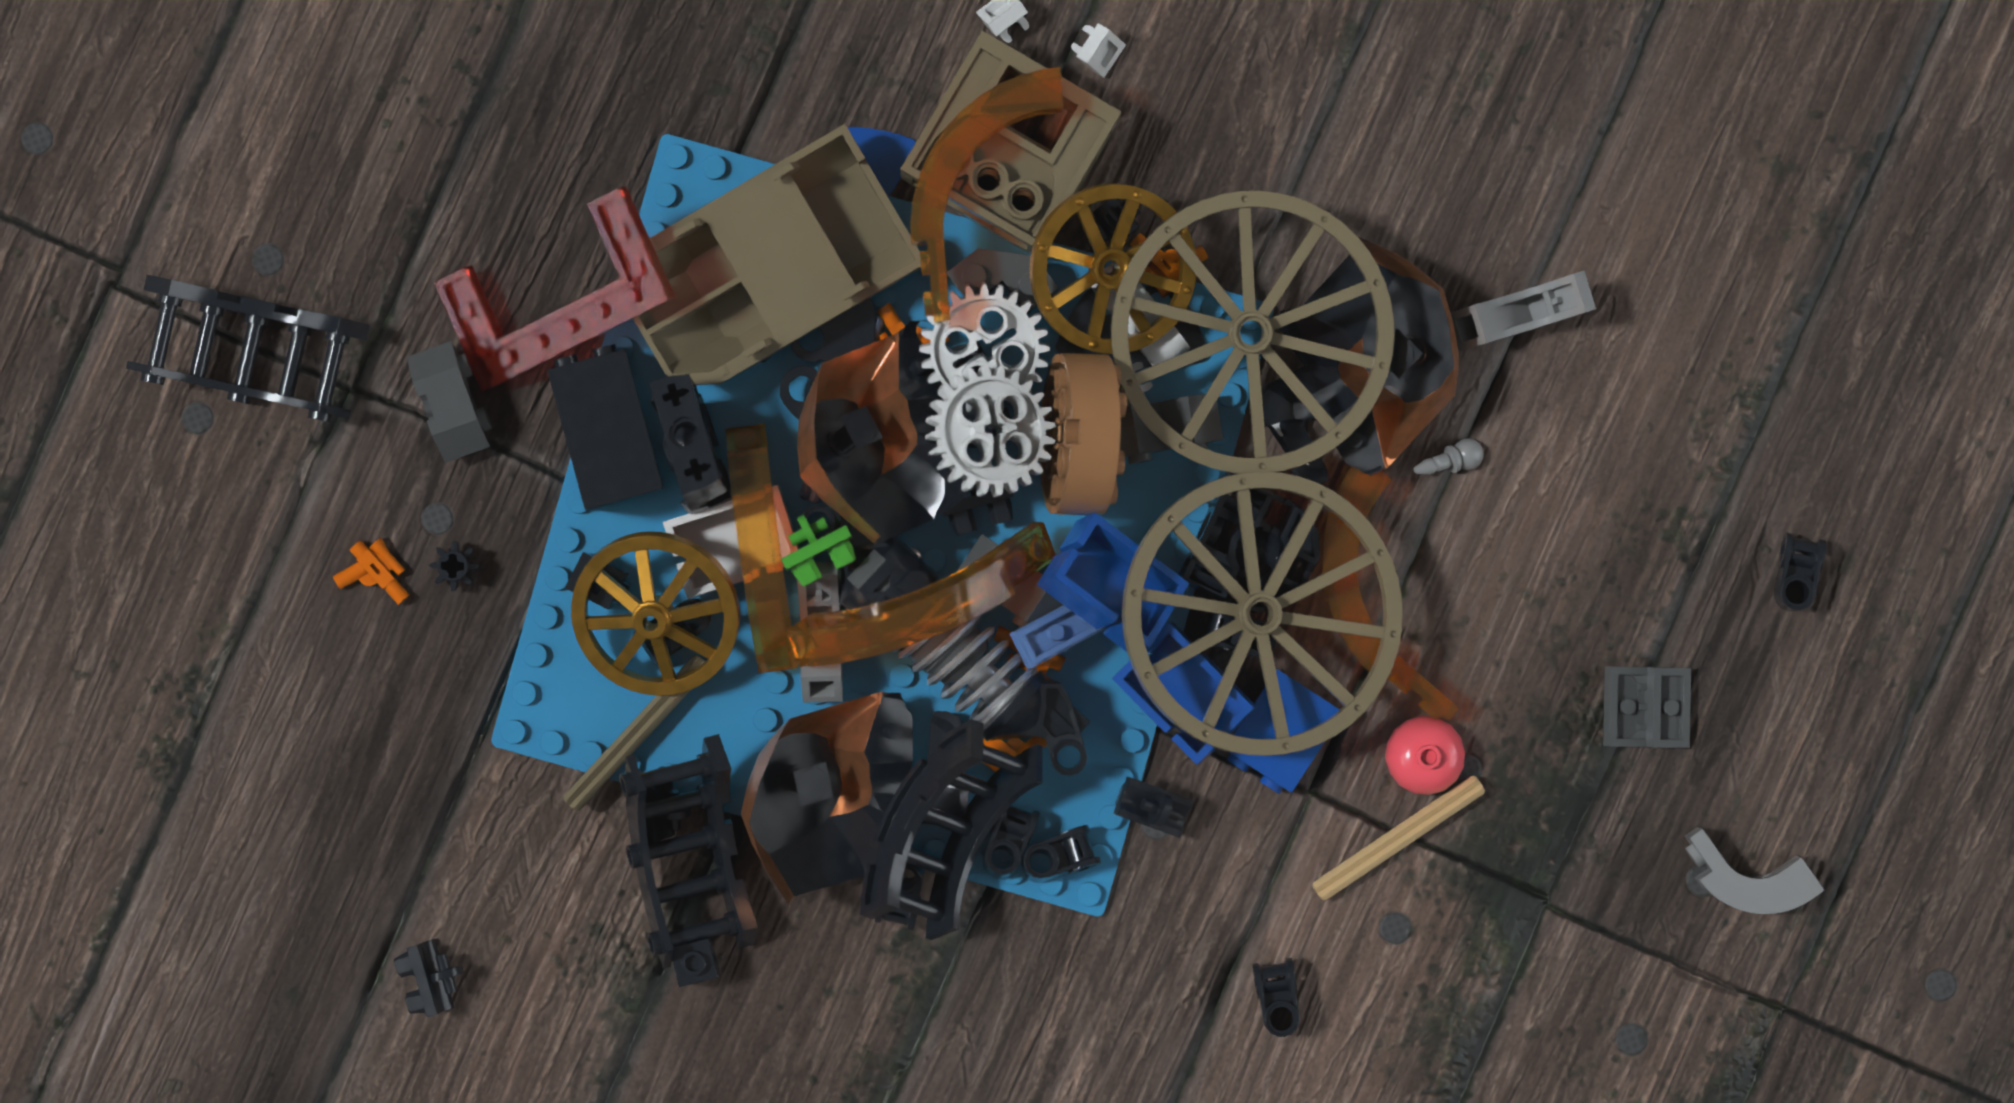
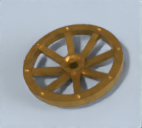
[1029,183,1196,354]
[571,531,740,696]

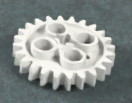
[919,282,1050,412]
[925,365,1056,497]

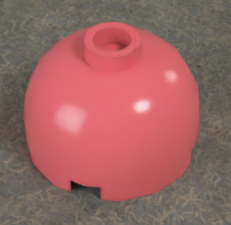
[1385,715,1465,795]

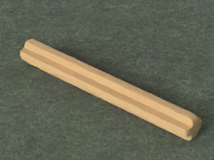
[1312,776,1485,901]

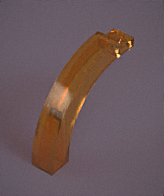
[725,423,799,673]

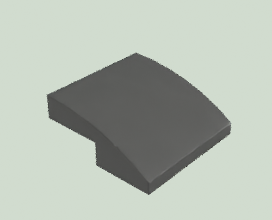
[1603,666,1691,748]

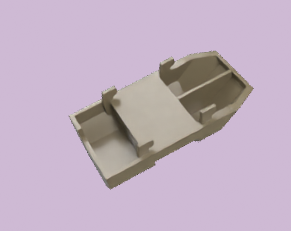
[613,124,927,385]

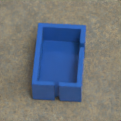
[1037,513,1190,652]
[1112,622,1258,765]

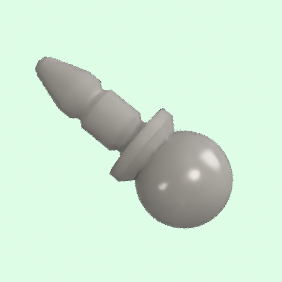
[1414,438,1484,475]

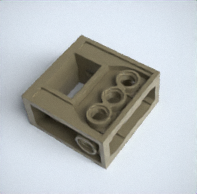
[900,31,1121,255]

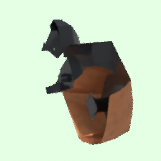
[1249,236,1459,485]
[797,321,1011,545]
[741,692,968,906]

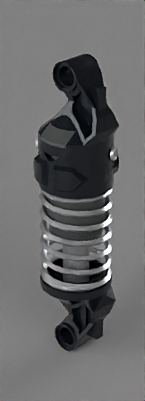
[800,505,1090,776]

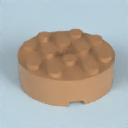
[1039,353,1127,516]

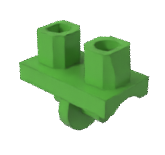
[781,514,856,587]

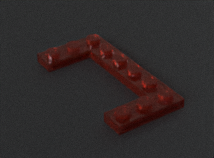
[434,186,676,392]

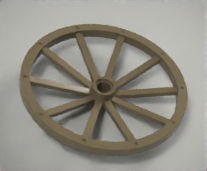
[1111,191,1394,474]
[1122,472,1403,756]

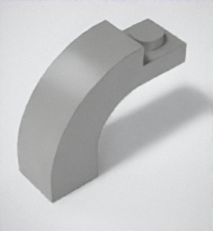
[1451,271,1596,352]
[797,562,843,703]
[1685,827,1825,914]

